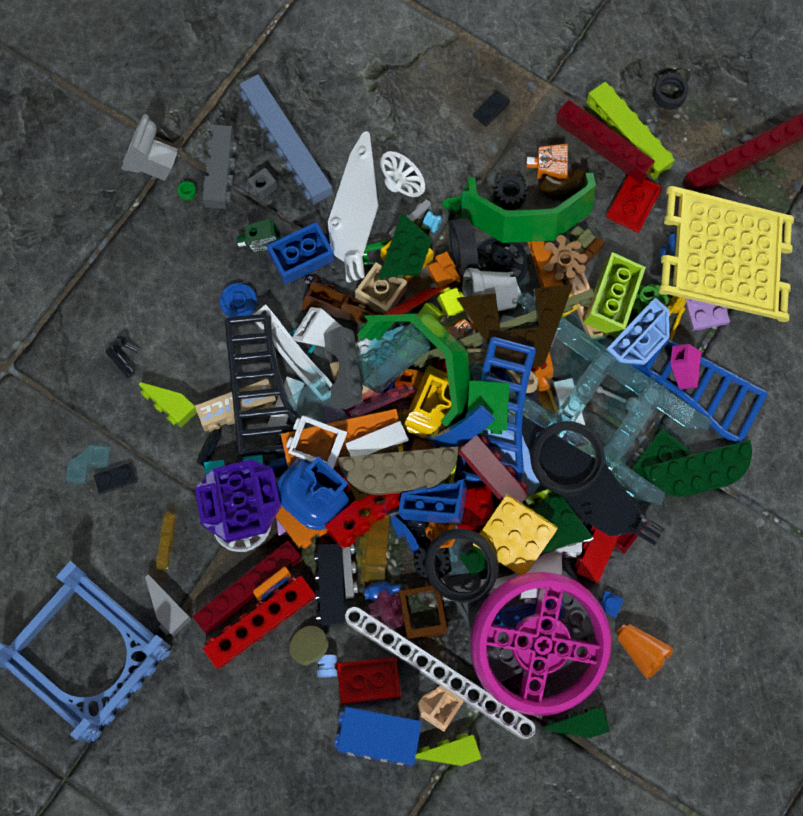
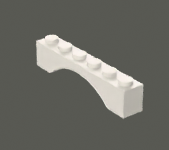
[253,305,333,406]

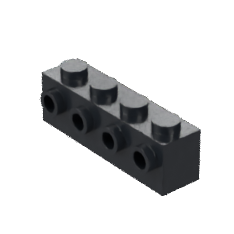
[314,544,345,627]

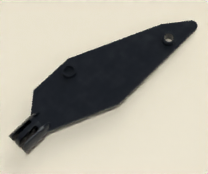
[522,416,665,546]

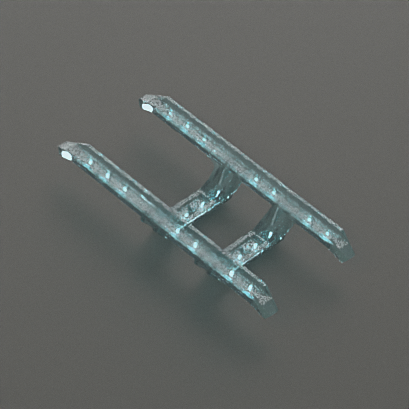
[469,292,711,505]

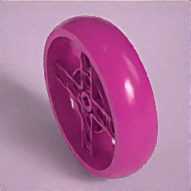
[470,572,612,716]

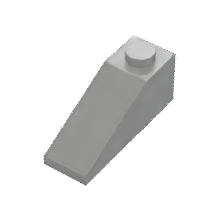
[145,574,192,636]

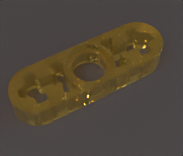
[156,513,176,570]

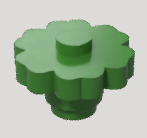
[632,283,669,315]

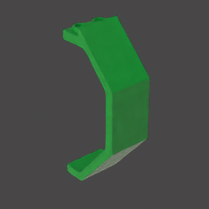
[461,173,596,243]
[357,314,471,427]

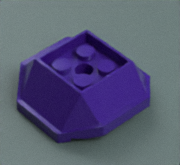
[195,459,281,543]

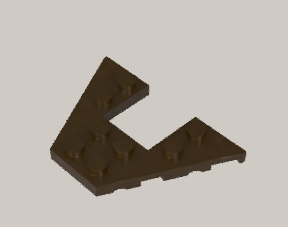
[457,284,573,371]

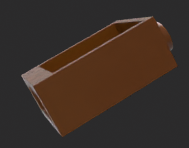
[399,582,447,641]

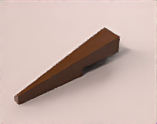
[301,276,397,330]

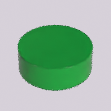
[177,181,197,200]

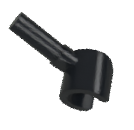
[113,335,141,354]

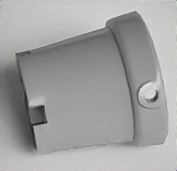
[462,268,518,316]

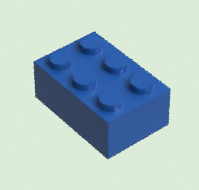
[266,222,334,285]

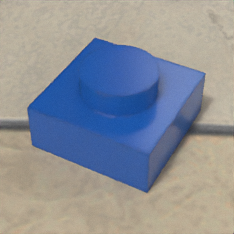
[600,591,624,618]

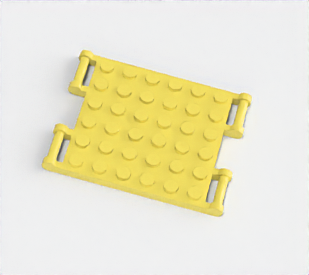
[659,186,794,322]

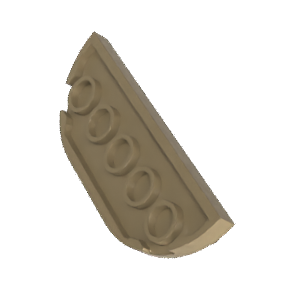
[338,447,458,495]

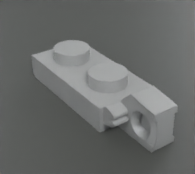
[389,199,432,239]

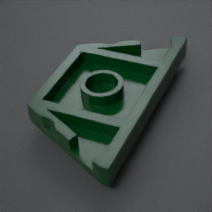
[379,213,432,280]

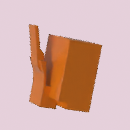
[426,252,461,289]

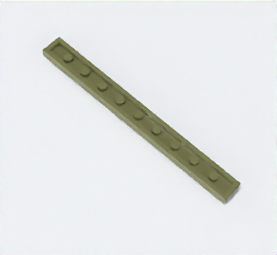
[412,289,595,368]

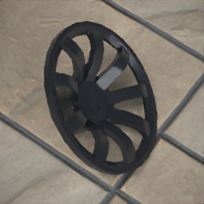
[477,238,528,285]

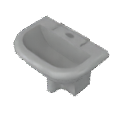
[122,114,178,181]

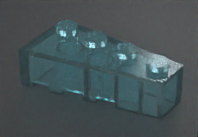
[358,324,431,394]

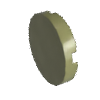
[289,626,328,666]

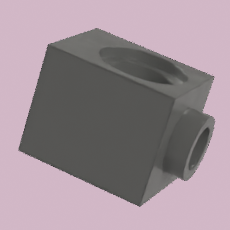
[247,168,277,201]

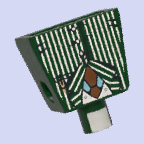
[237,218,281,252]

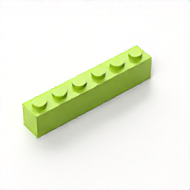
[586,82,675,180]

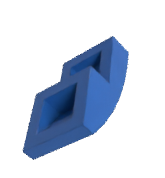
[390,516,419,554]

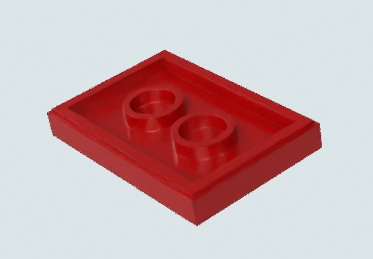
[606,175,663,233]
[337,657,401,705]

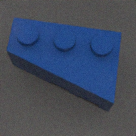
[399,479,467,525]

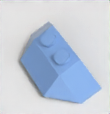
[606,297,669,365]

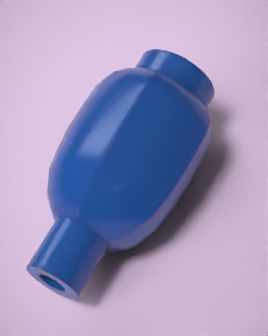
[364,581,401,601]

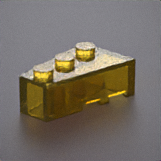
[357,513,389,584]

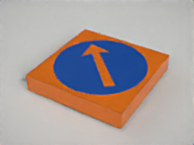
[253,567,292,602]

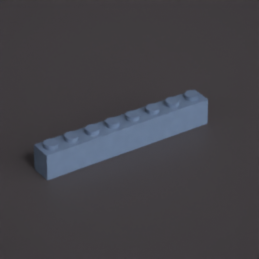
[239,74,332,205]

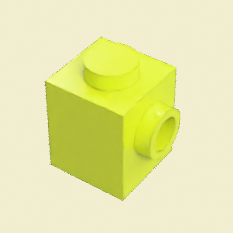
[437,287,464,319]

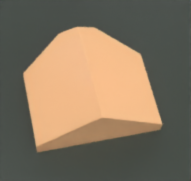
[418,686,464,732]

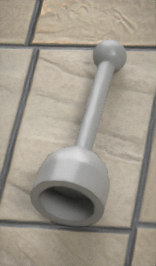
[596,386,641,414]

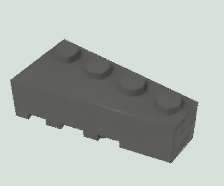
[203,124,238,209]

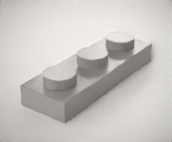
[342,544,358,599]

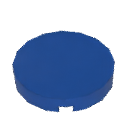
[219,283,257,317]

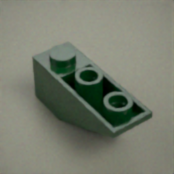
[542,706,610,739]

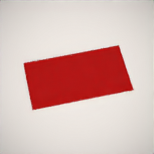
[383,286,449,315]

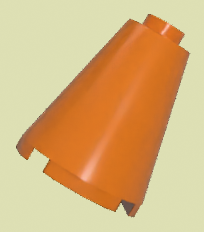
[617,624,674,679]

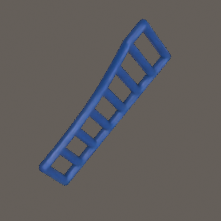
[455,337,536,485]
[625,339,768,444]

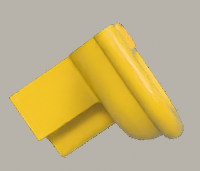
[402,365,451,439]

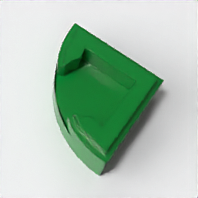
[441,196,461,215]

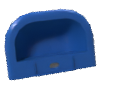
[277,456,351,530]

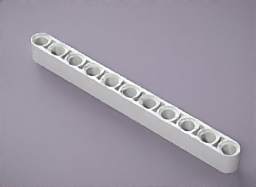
[345,607,535,739]

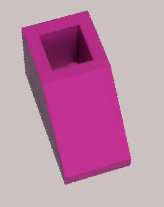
[670,344,701,389]

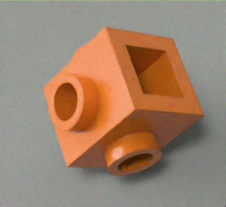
[425,522,455,549]

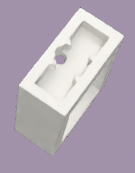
[286,415,347,469]

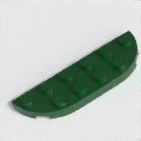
[641,440,752,498]

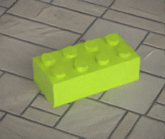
[583,252,646,338]

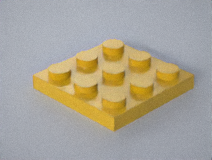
[473,494,558,575]

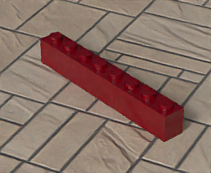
[682,113,803,193]

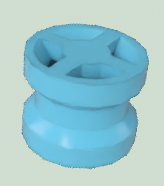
[421,211,443,234]

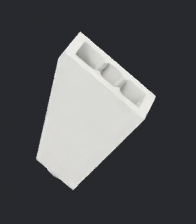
[291,307,341,347]

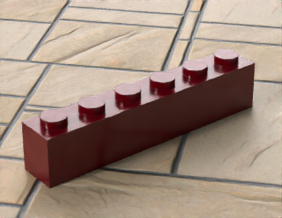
[556,100,655,184]
[192,541,302,635]

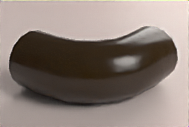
[539,169,586,199]

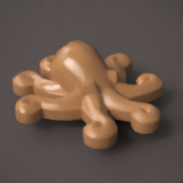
[544,235,587,281]

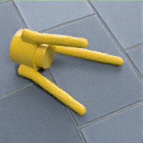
[666,295,687,340]

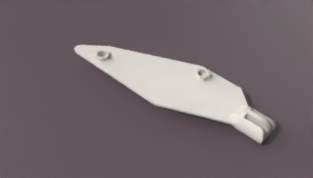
[328,131,378,283]

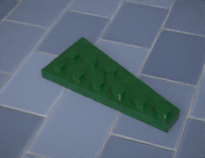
[459,493,593,575]

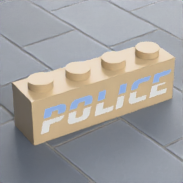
[195,379,276,432]

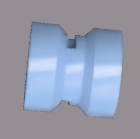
[317,655,337,678]

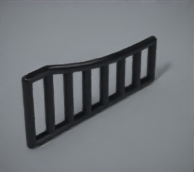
[225,314,297,457]

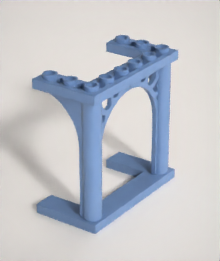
[0,561,171,743]

